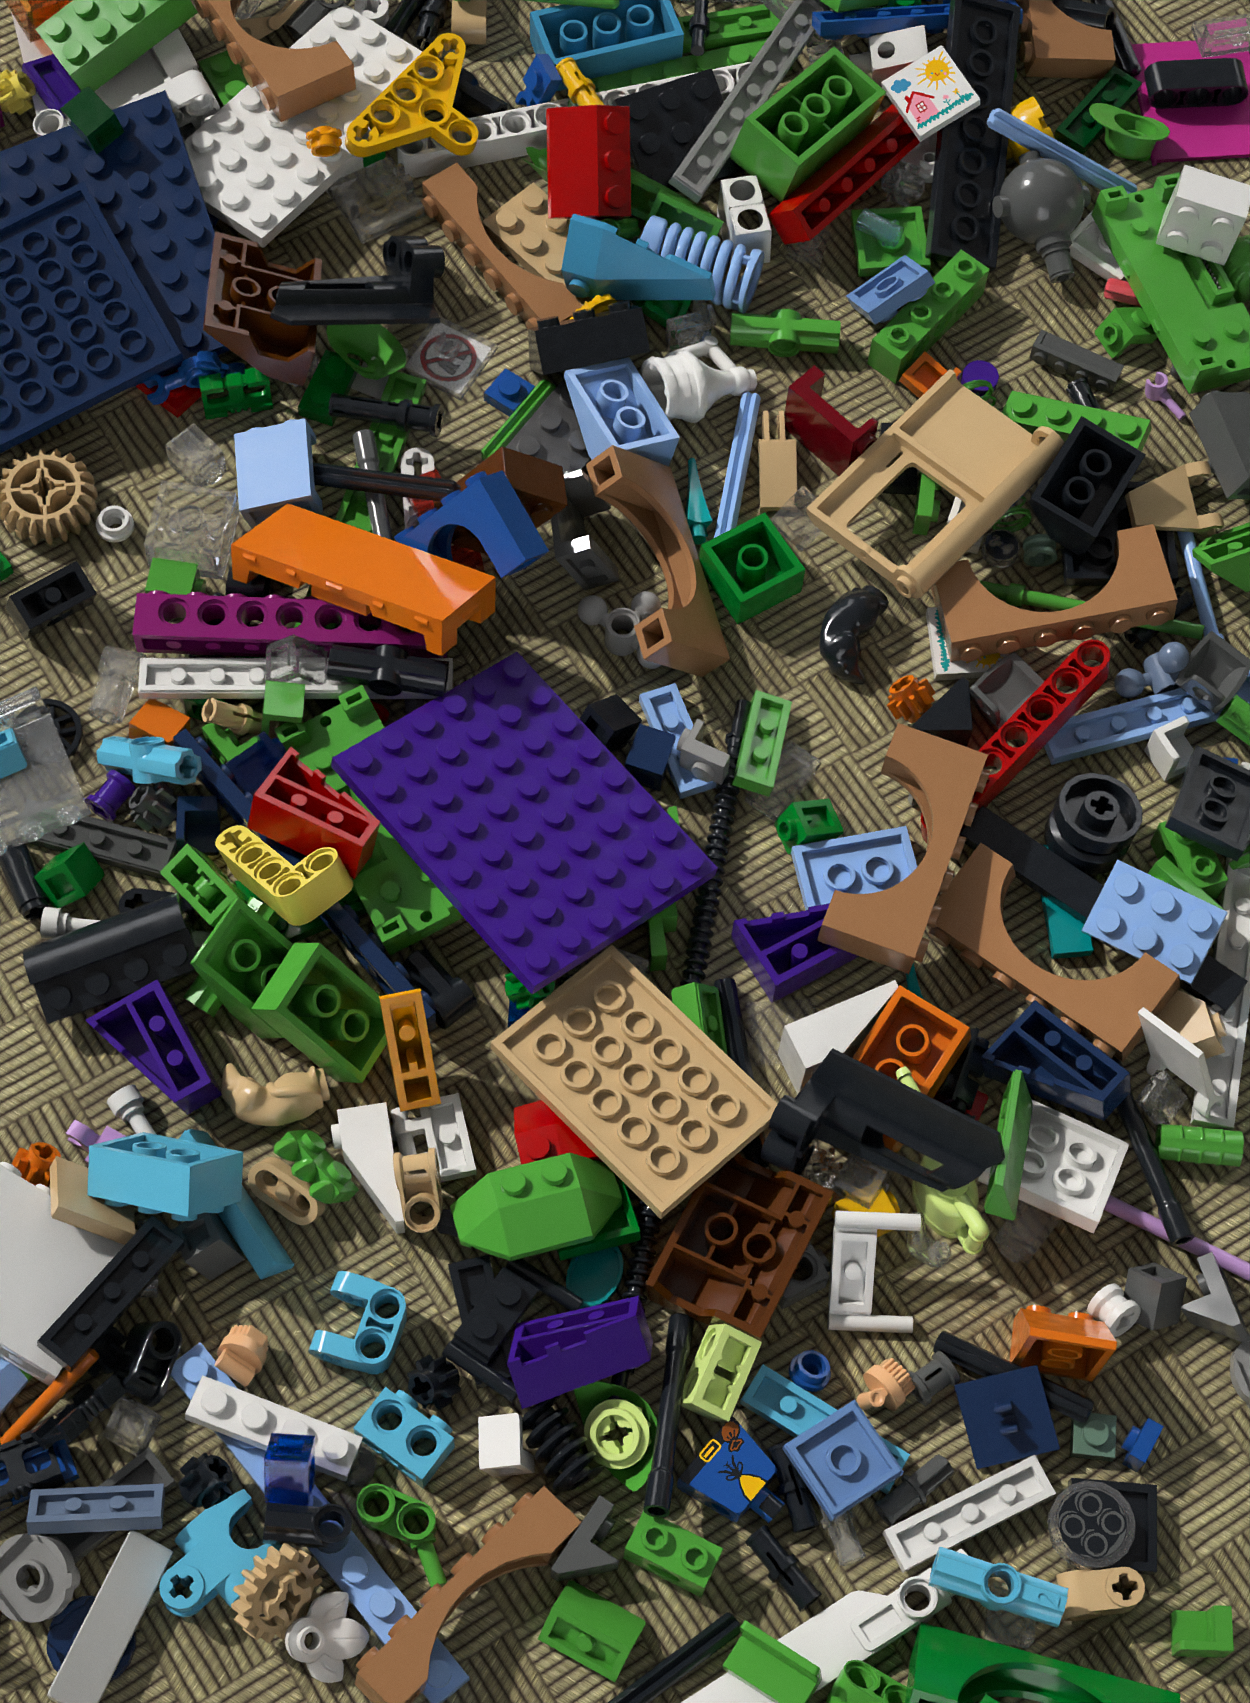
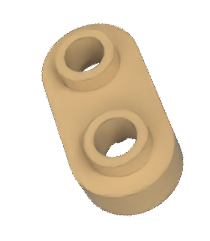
[248,1157,326,1225]

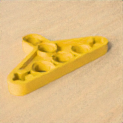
[345,33,479,157]

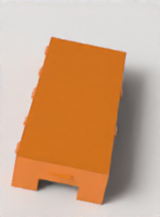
[231,503,496,656]

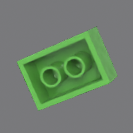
[251,943,387,1083]

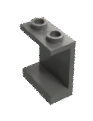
[551,469,619,590]

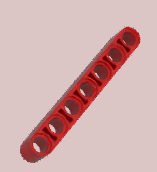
[921,639,1110,843]

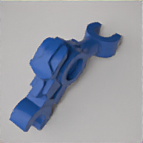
[142,351,246,405]

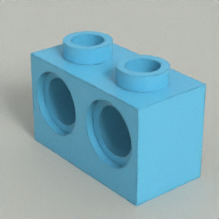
[353,1387,455,1489]

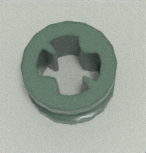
[1022,534,1057,567]

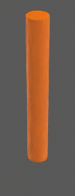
[0,1349,99,1445]

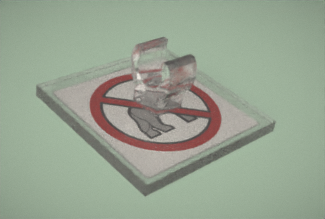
[400,316,498,401]

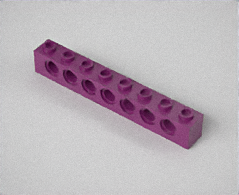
[132,590,448,658]

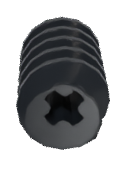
[522,1395,604,1493]

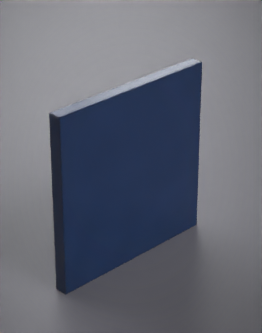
[954,1364,1060,1469]

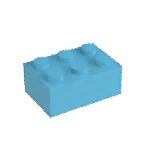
[87,1132,243,1221]

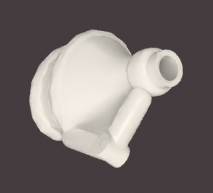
[640,336,757,423]

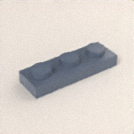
[26,1484,165,1535]

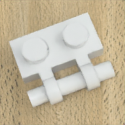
[390,1093,476,1182]

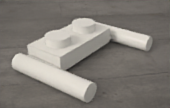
[827,1211,921,1333]

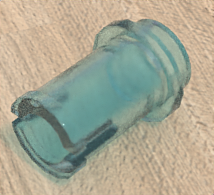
[855,208,904,247]

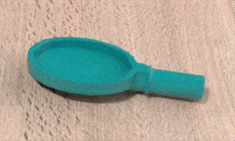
[566,1246,624,1312]

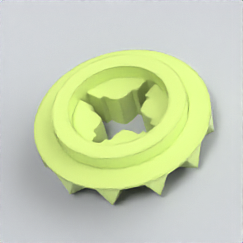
[584,1399,652,1469]

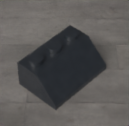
[528,301,650,375]
[1028,416,1146,557]

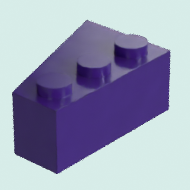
[731,903,859,1003]

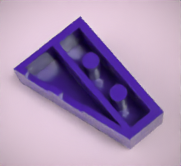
[85,980,222,1115]
[507,1296,653,1409]

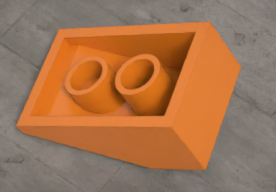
[1009,1305,1117,1382]

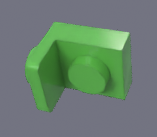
[202,723,264,776]

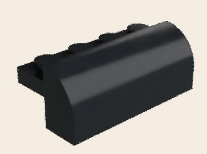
[23,892,198,1025]

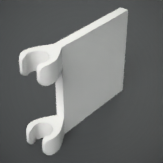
[1138,1007,1224,1118]

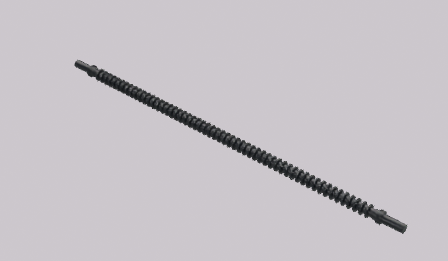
[608,699,751,1400]

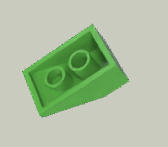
[190,897,293,1039]

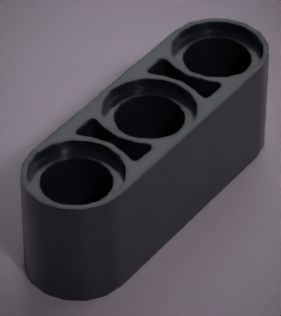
[1144,58,1248,109]

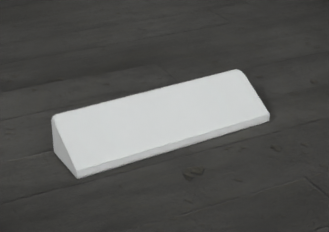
[47,1530,174,1703]

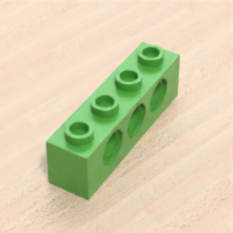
[867,249,990,384]

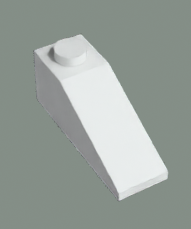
[331,1102,405,1234]

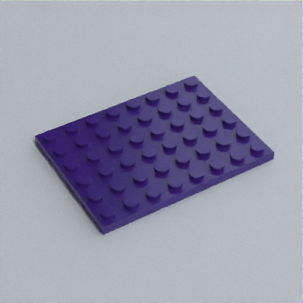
[331,652,718,995]

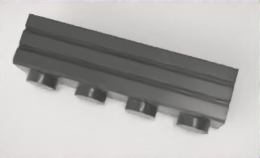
[1029,329,1124,394]

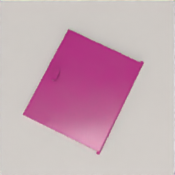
[1130,38,1250,166]

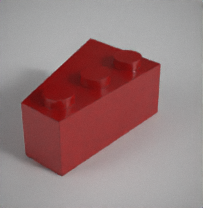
[247,747,380,879]

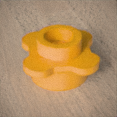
[306,126,342,157]

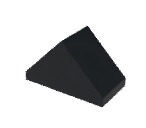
[912,677,973,747]

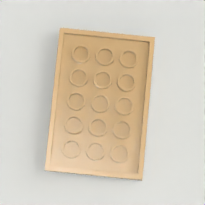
[491,944,778,1219]

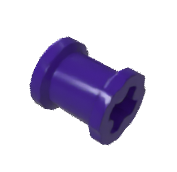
[85,770,136,822]

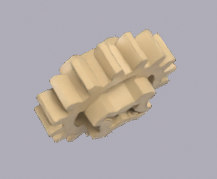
[231,1543,322,1643]

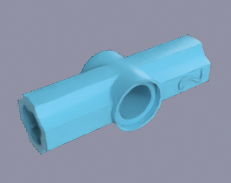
[97,736,202,785]
[928,1547,1068,1628]

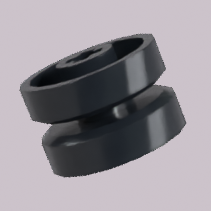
[1044,773,1142,875]

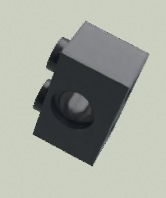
[5,561,97,640]

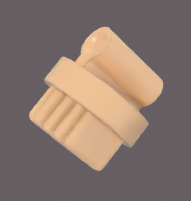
[214,1325,268,1387]
[857,1358,915,1411]

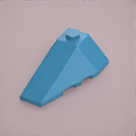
[561,214,716,300]

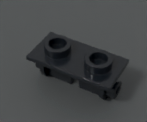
[933,1027,990,1115]

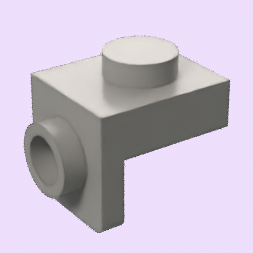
[676,719,730,785]

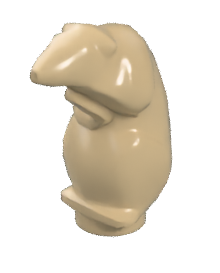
[221,1063,330,1126]

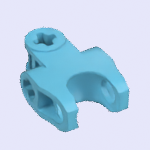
[159,1489,282,1618]

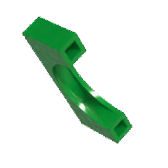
[905,1622,1180,1703]

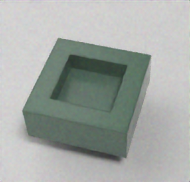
[1070,1413,1117,1462]

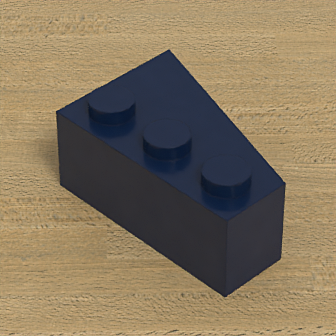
[981,1000,1131,1121]

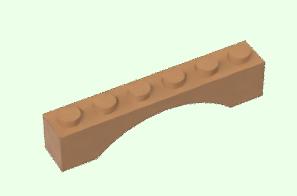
[421,163,582,330]
[354,1486,582,1703]

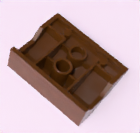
[203,231,322,386]
[645,1153,834,1341]

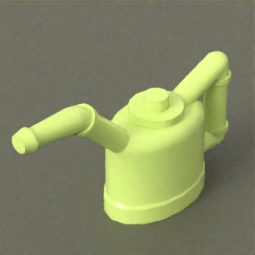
[896,1066,990,1255]

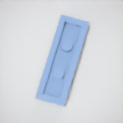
[639,683,717,799]

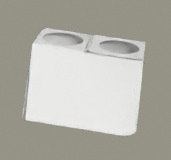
[717,175,772,266]

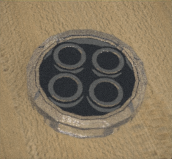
[1047,1480,1135,1570]

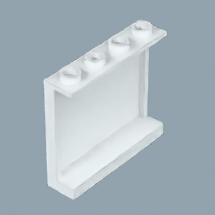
[0,1162,124,1386]

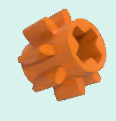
[887,675,936,723]
[12,1142,61,1187]

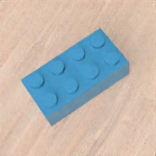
[530,0,684,91]

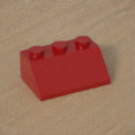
[546,105,631,220]

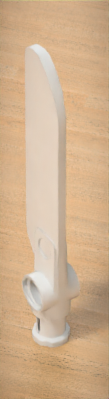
[681,1548,967,1703]

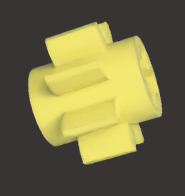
[0,69,36,115]

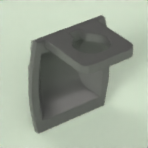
[1175,631,1250,714]
[969,651,1044,729]

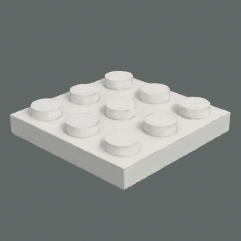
[977,1099,1130,1234]

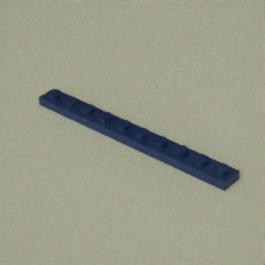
[173,728,437,1033]

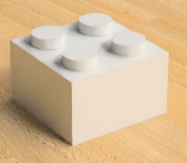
[1156,165,1250,265]

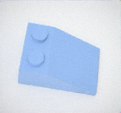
[564,357,680,466]

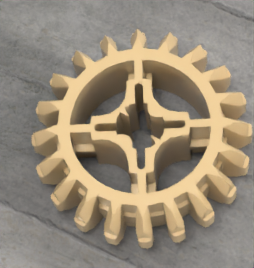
[0,448,98,546]

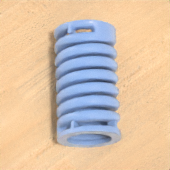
[640,215,764,313]

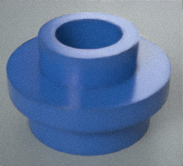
[788,1350,831,1392]

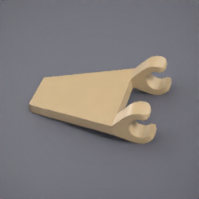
[1125,461,1224,537]

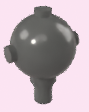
[992,151,1091,283]

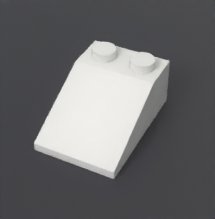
[778,980,898,1095]

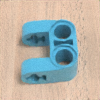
[308,1271,407,1374]

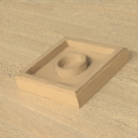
[50,1156,135,1245]

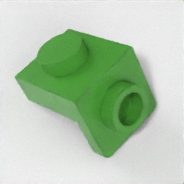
[1095,307,1158,358]

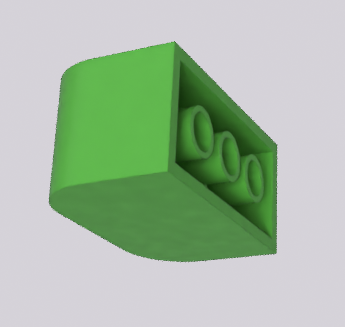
[730,46,886,203]

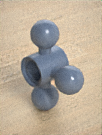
[1114,642,1189,699]

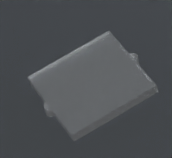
[745,999,816,1067]

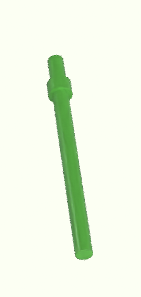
[980,580,1205,640]

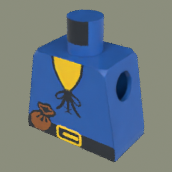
[676,1416,785,1523]

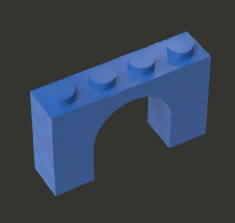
[394,470,549,578]

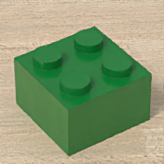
[699,512,806,624]

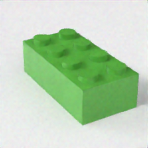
[35,0,198,91]

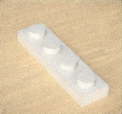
[185,1375,363,1482]
[882,1455,1056,1573]

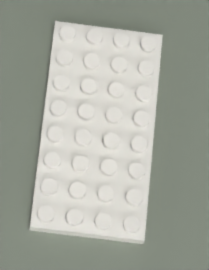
[184,4,446,248]

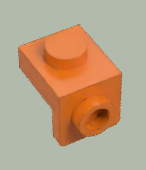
[899,352,962,398]

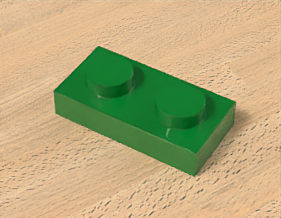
[298,350,360,427]

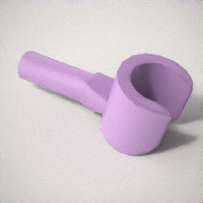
[1145,372,1186,420]

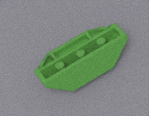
[1192,522,1250,592]
[450,1153,623,1261]

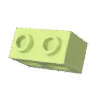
[681,1324,762,1422]

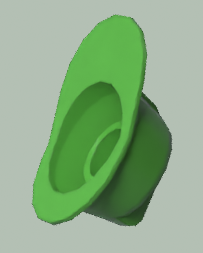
[1089,103,1170,162]

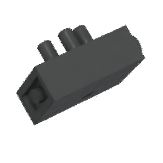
[1189,390,1250,499]

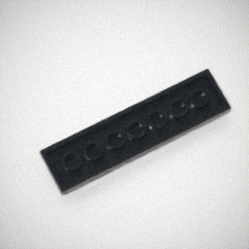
[925,0,1021,273]

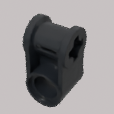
[112,1321,182,1407]

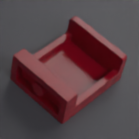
[784,365,879,476]

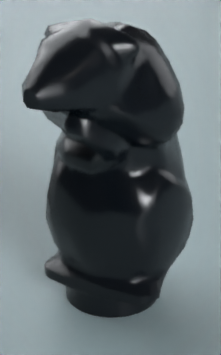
[819,585,889,685]

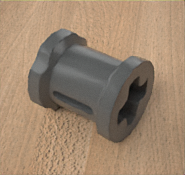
[907,1351,961,1407]

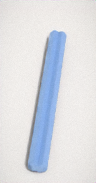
[987,108,1137,194]
[714,392,761,538]

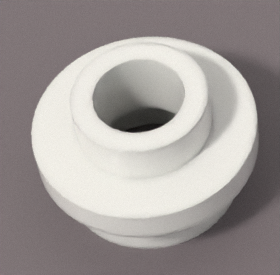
[96,505,134,543]

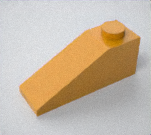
[379,988,441,1112]

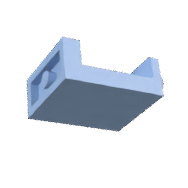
[234,418,323,529]

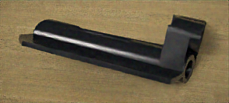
[270,236,445,326]
[760,1048,1005,1192]

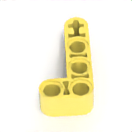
[215,825,353,926]

